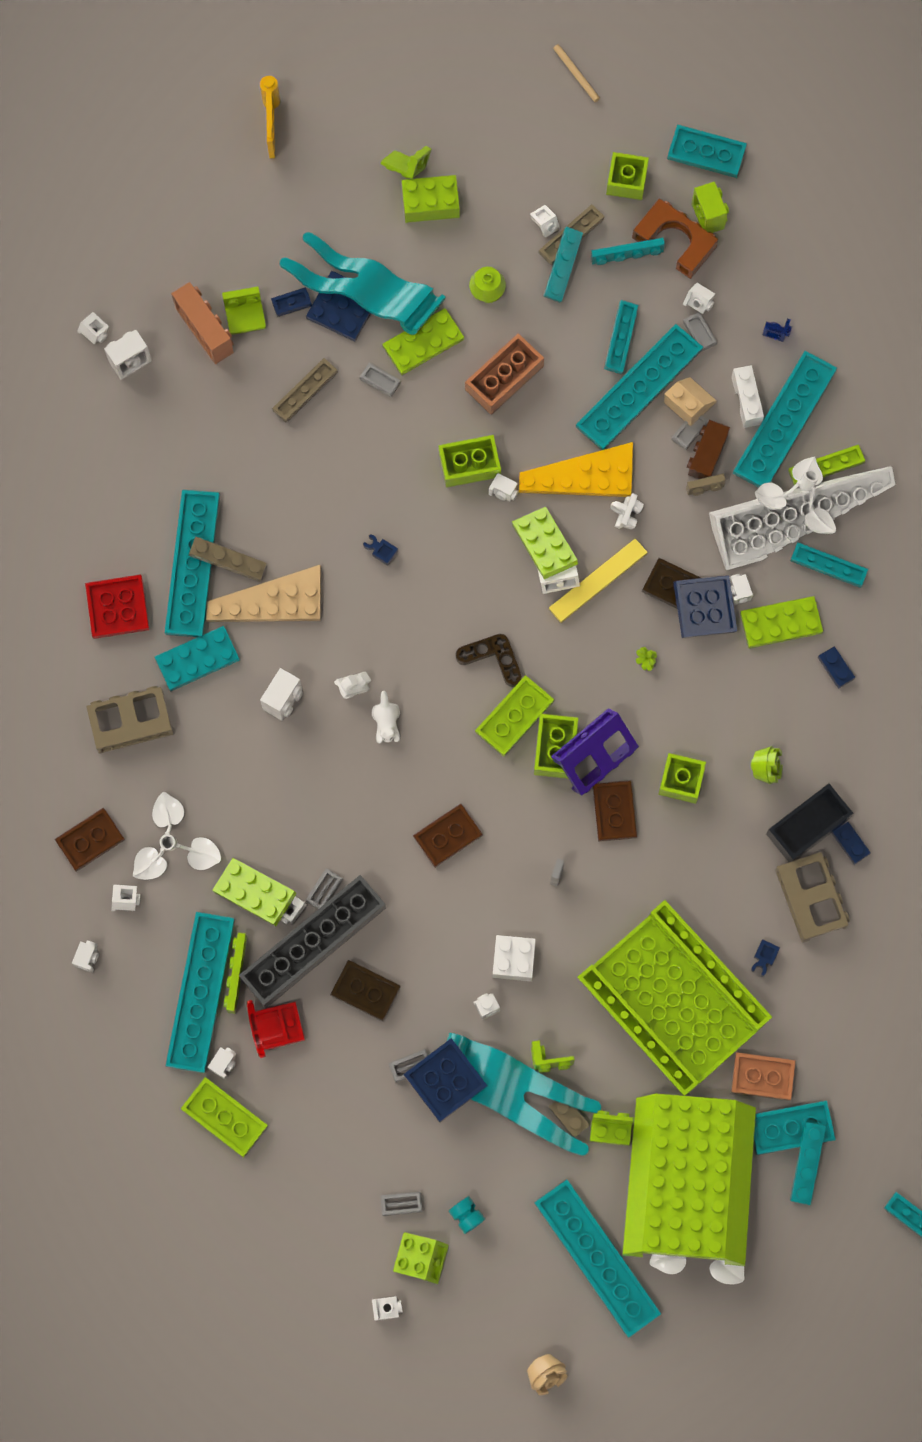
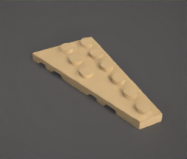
[206,565,321,622]

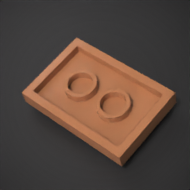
[731,1052,795,1101]

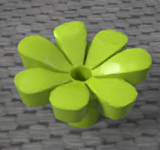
[636,647,657,671]

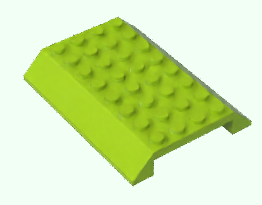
[577,900,772,1096]
[623,1094,756,1266]

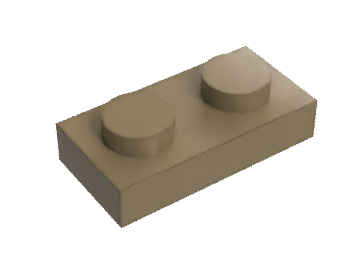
[686,473,726,496]
[549,1101,589,1138]

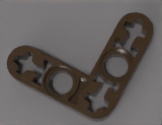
[456,634,522,687]

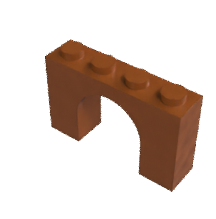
[632,198,718,279]

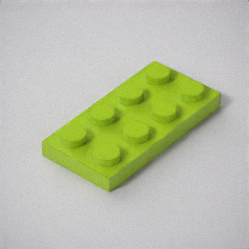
[382,308,464,376]
[512,507,578,579]
[740,596,823,649]
[475,675,554,757]
[212,858,297,926]
[181,1077,268,1158]

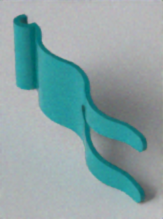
[279,232,446,335]
[446,1033,601,1156]

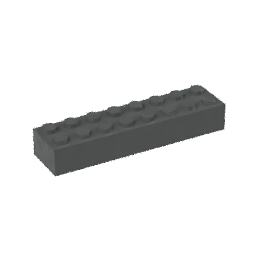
[239,875,386,1009]

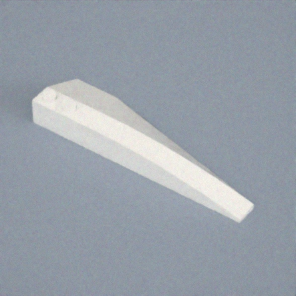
[709,466,896,570]

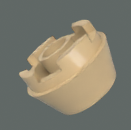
[527,1354,568,1395]

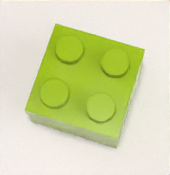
[606,152,649,200]
[691,181,729,233]
[658,753,706,804]

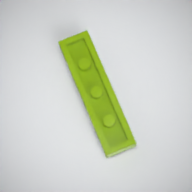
[788,444,865,485]
[224,933,247,1014]

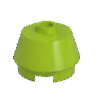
[469,266,506,303]
[751,746,783,785]

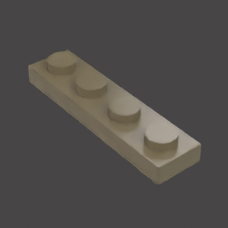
[539,204,604,265]
[272,358,338,422]
[189,536,266,582]

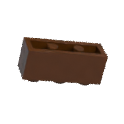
[686,420,730,479]

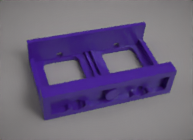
[551,708,639,796]

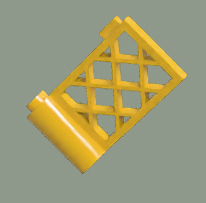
[260,76,280,158]

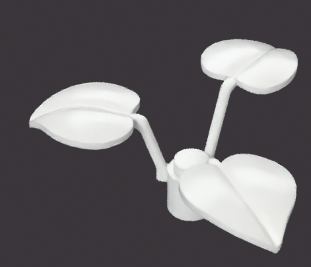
[755,457,836,534]
[133,792,221,880]
[649,1254,744,1284]

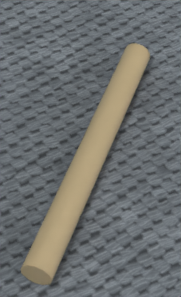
[553,44,600,103]

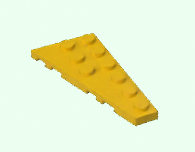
[519,442,633,497]

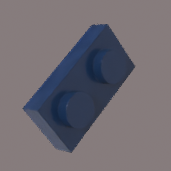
[271,287,312,317]
[818,646,855,689]
[832,822,871,865]

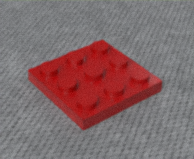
[85,574,149,639]

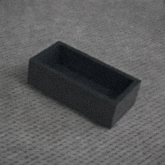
[766,783,854,862]

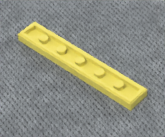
[549,539,648,623]

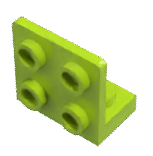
[381,146,432,179]
[222,286,266,335]
[531,1040,575,1073]
[590,1111,634,1146]
[393,1232,449,1284]

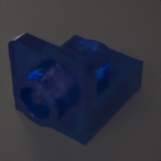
[762,318,793,342]

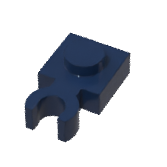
[363,534,398,566]
[751,939,780,977]

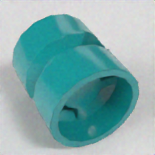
[449,1196,486,1234]

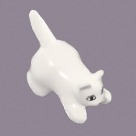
[372,691,400,744]

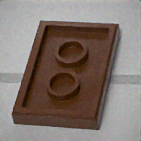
[593,781,637,842]
[413,804,483,868]
[55,808,125,872]

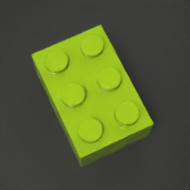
[402,175,460,223]
[438,435,501,488]
[534,714,578,779]

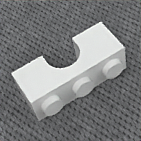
[732,365,764,428]

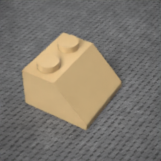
[664,377,717,426]

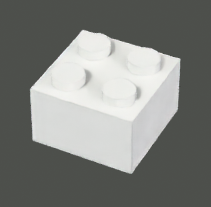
[104,330,152,380]
[260,668,303,721]
[493,935,535,981]

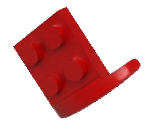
[247,1000,305,1058]

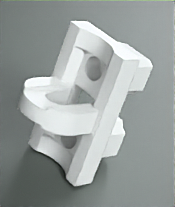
[610,493,644,529]
[334,671,371,699]

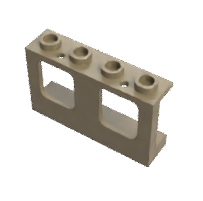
[86,686,174,754]
[775,852,850,943]

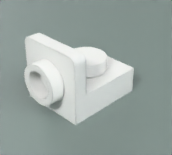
[530,205,560,237]

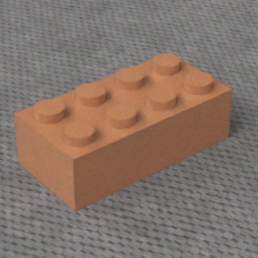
[171,282,234,364]
[465,334,544,415]

